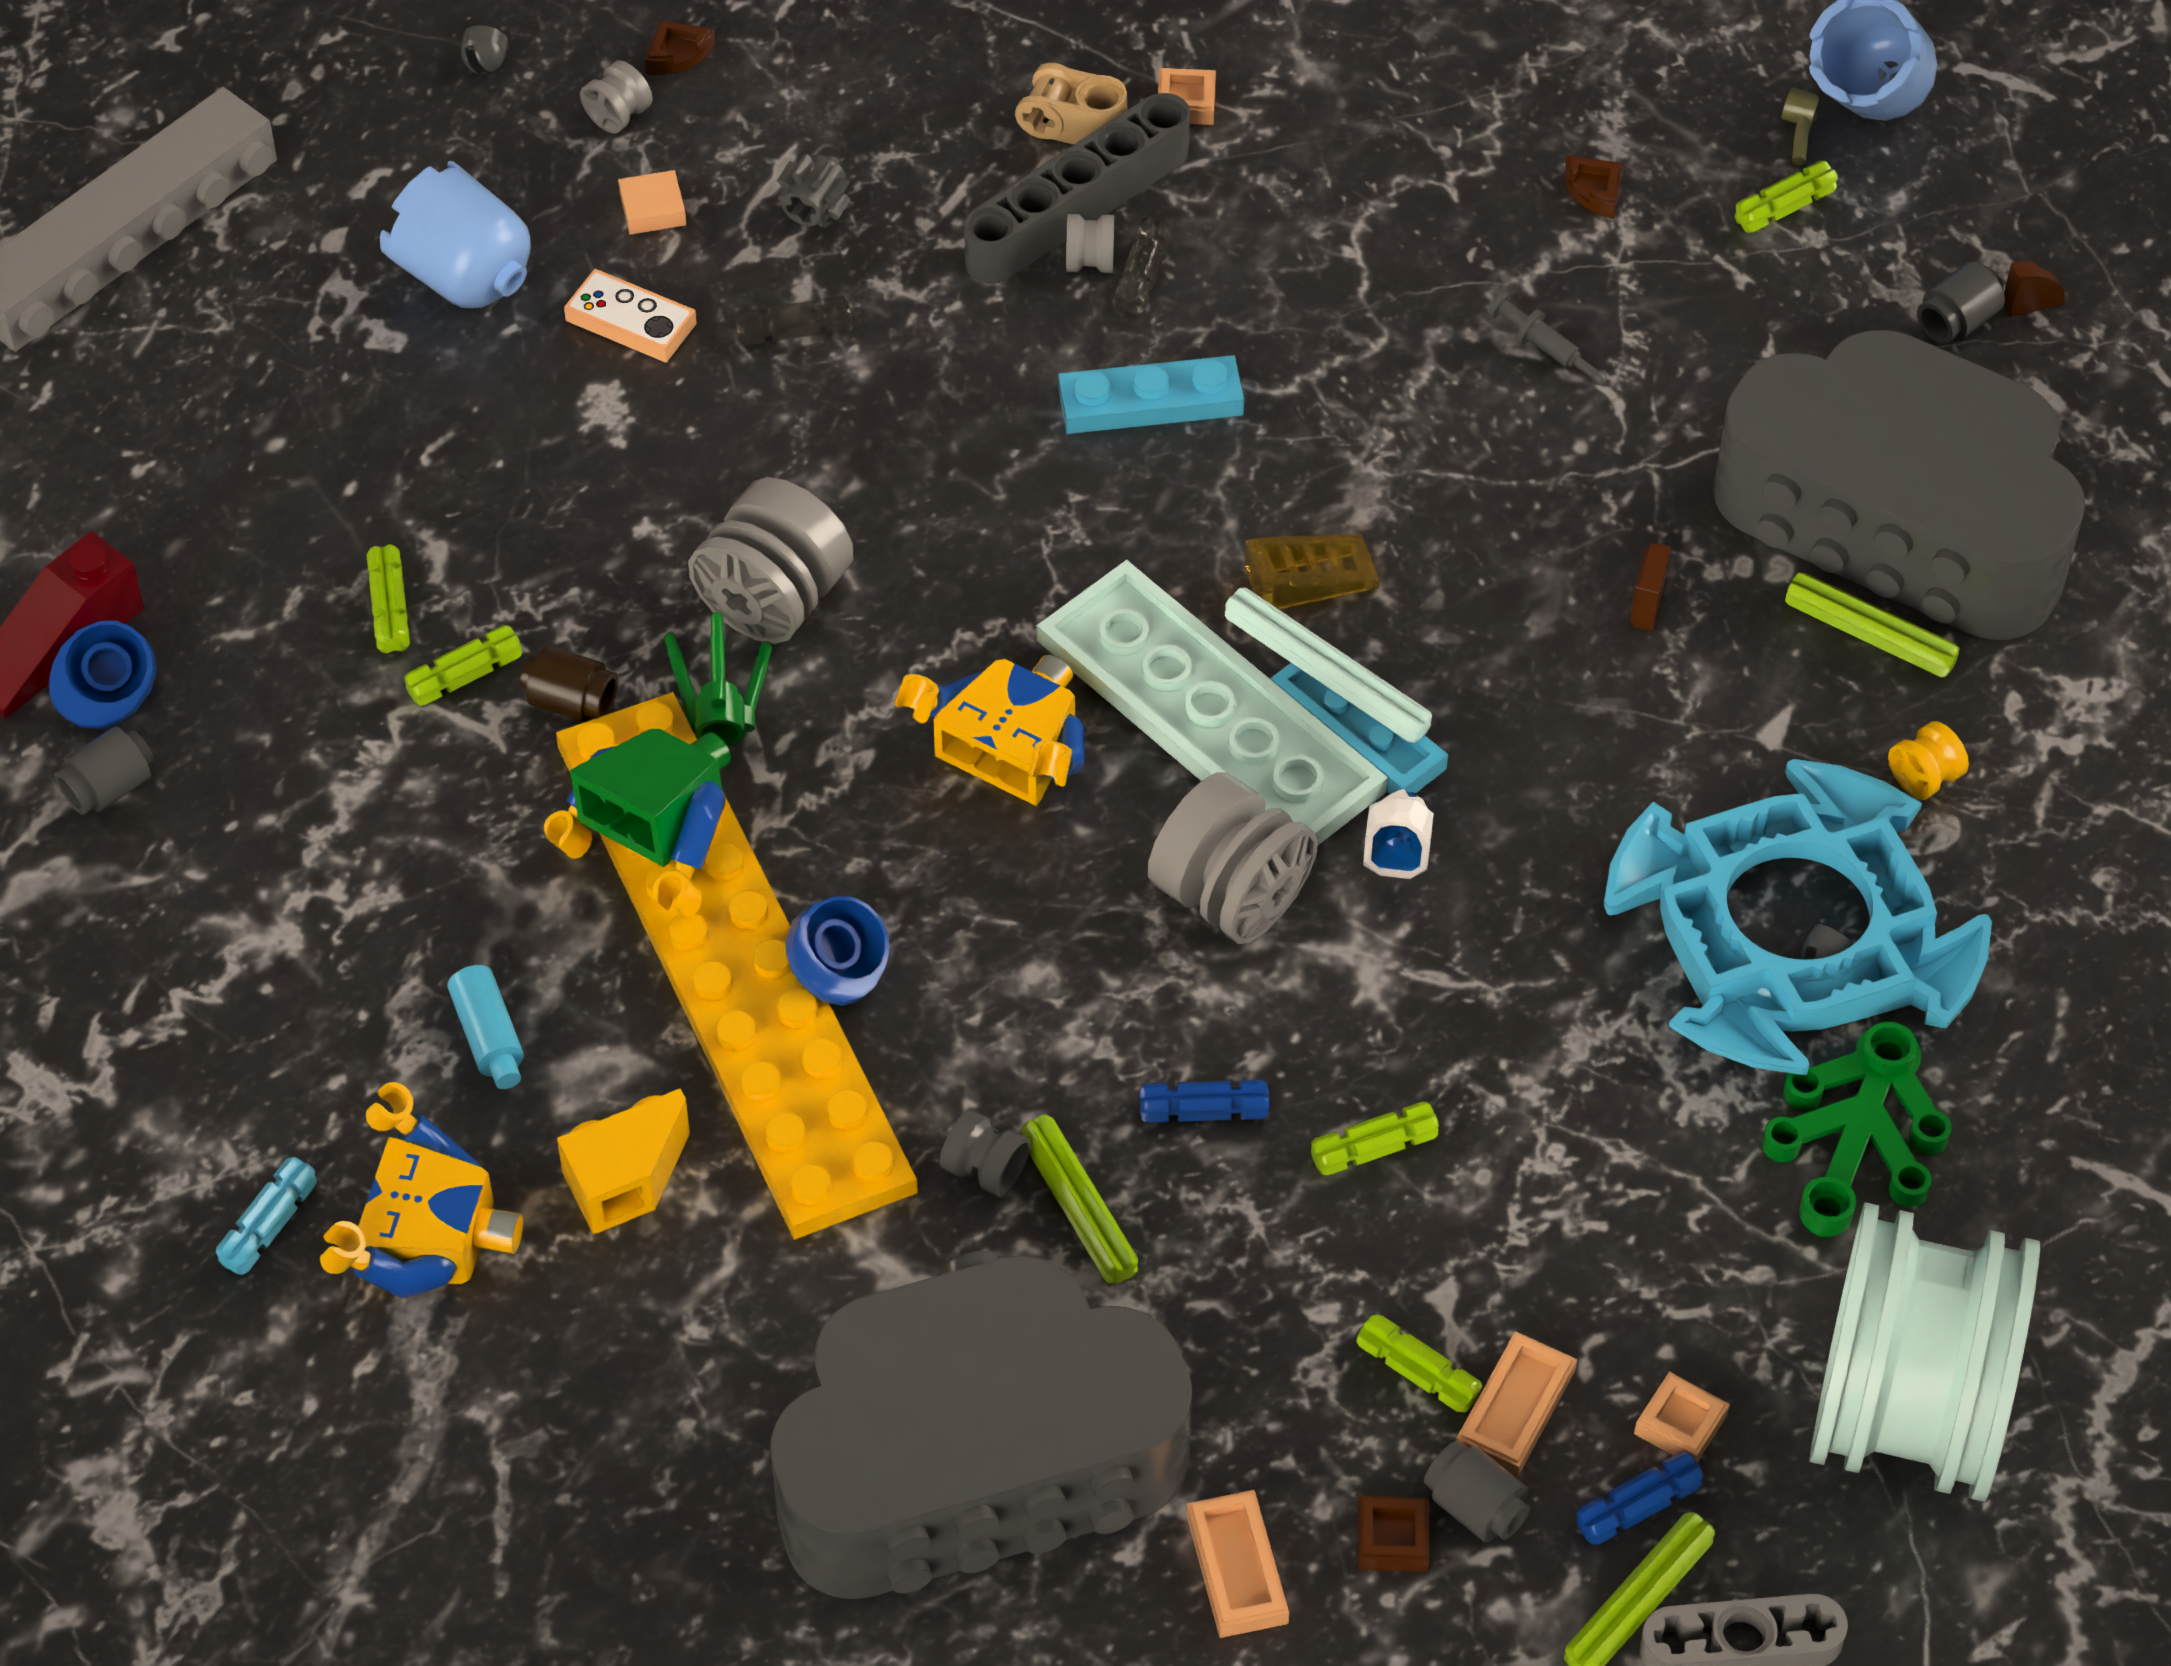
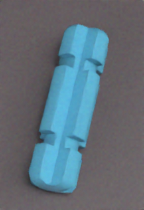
[216,1157,317,1275]

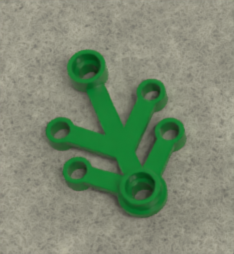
[1762,1022,1952,1237]

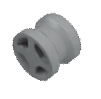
[580,60,653,134]
[1066,214,1114,273]

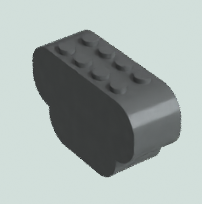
[1713,330,2085,640]
[770,1256,1192,1599]

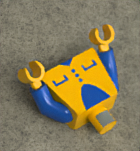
[894,655,1085,806]
[320,1082,523,1298]

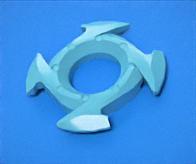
[1604,759,1992,1075]

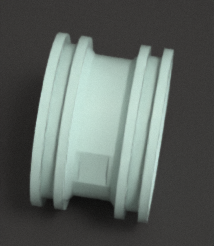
[1809,1203,2040,1502]

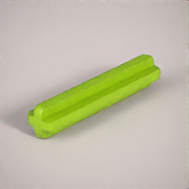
[1785,572,1960,678]
[1021,1114,1138,1285]
[1564,1512,1715,1666]

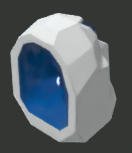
[1363,789,1434,879]

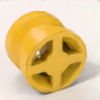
[1888,721,1969,800]

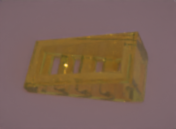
[1244,534,1380,609]

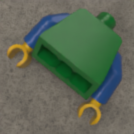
[544,729,731,917]

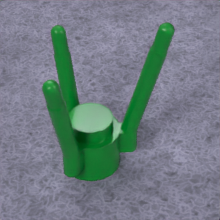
[664,612,772,746]

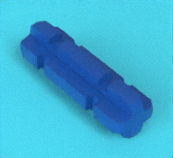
[1139,1080,1269,1122]
[1575,1452,1704,1545]

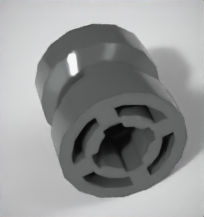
[940,1109,1031,1198]

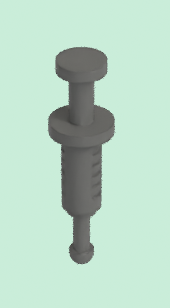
[1487,290,1607,385]

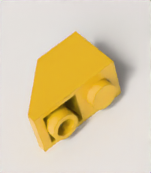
[557,1088,690,1235]

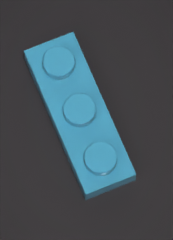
[1058,355,1244,434]
[1270,663,1448,795]

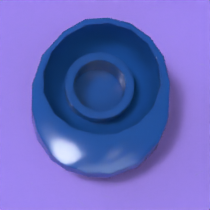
[48,620,157,729]
[785,896,890,1006]

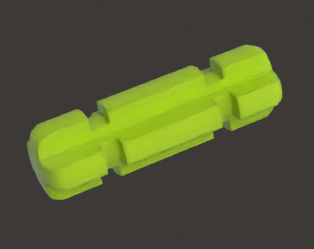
[1734,161,1838,233]
[366,544,410,654]
[404,625,522,706]
[1311,1102,1439,1176]
[1356,1315,1483,1412]

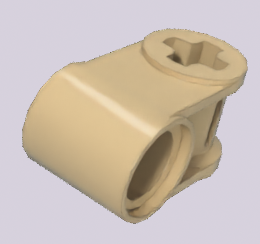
[1015,63,1128,145]

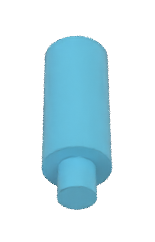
[447,965,524,1089]

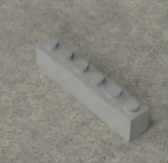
[0,87,277,352]

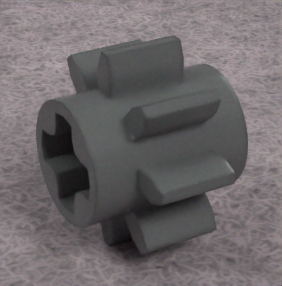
[777,154,851,227]

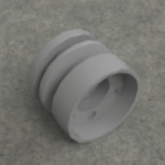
[688,477,854,644]
[1148,772,1318,944]

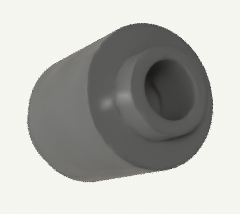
[1917,262,2005,344]
[54,726,154,815]
[1424,1440,1530,1542]

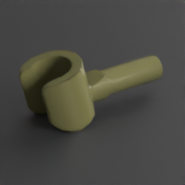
[1782,87,1819,166]

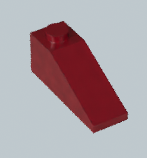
[0,531,144,719]

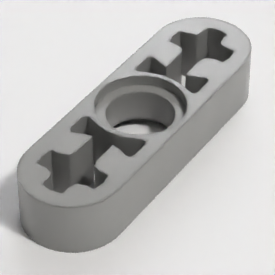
[1639,1594,1848,1666]

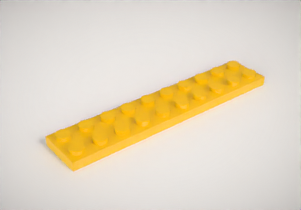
[556,692,918,1240]

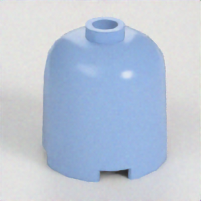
[1809,0,1938,121]
[379,161,531,308]

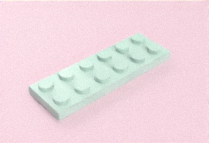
[1036,560,1388,845]

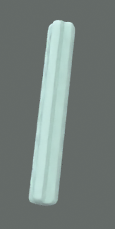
[1225,588,1432,743]

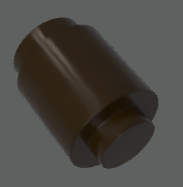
[520,645,618,722]

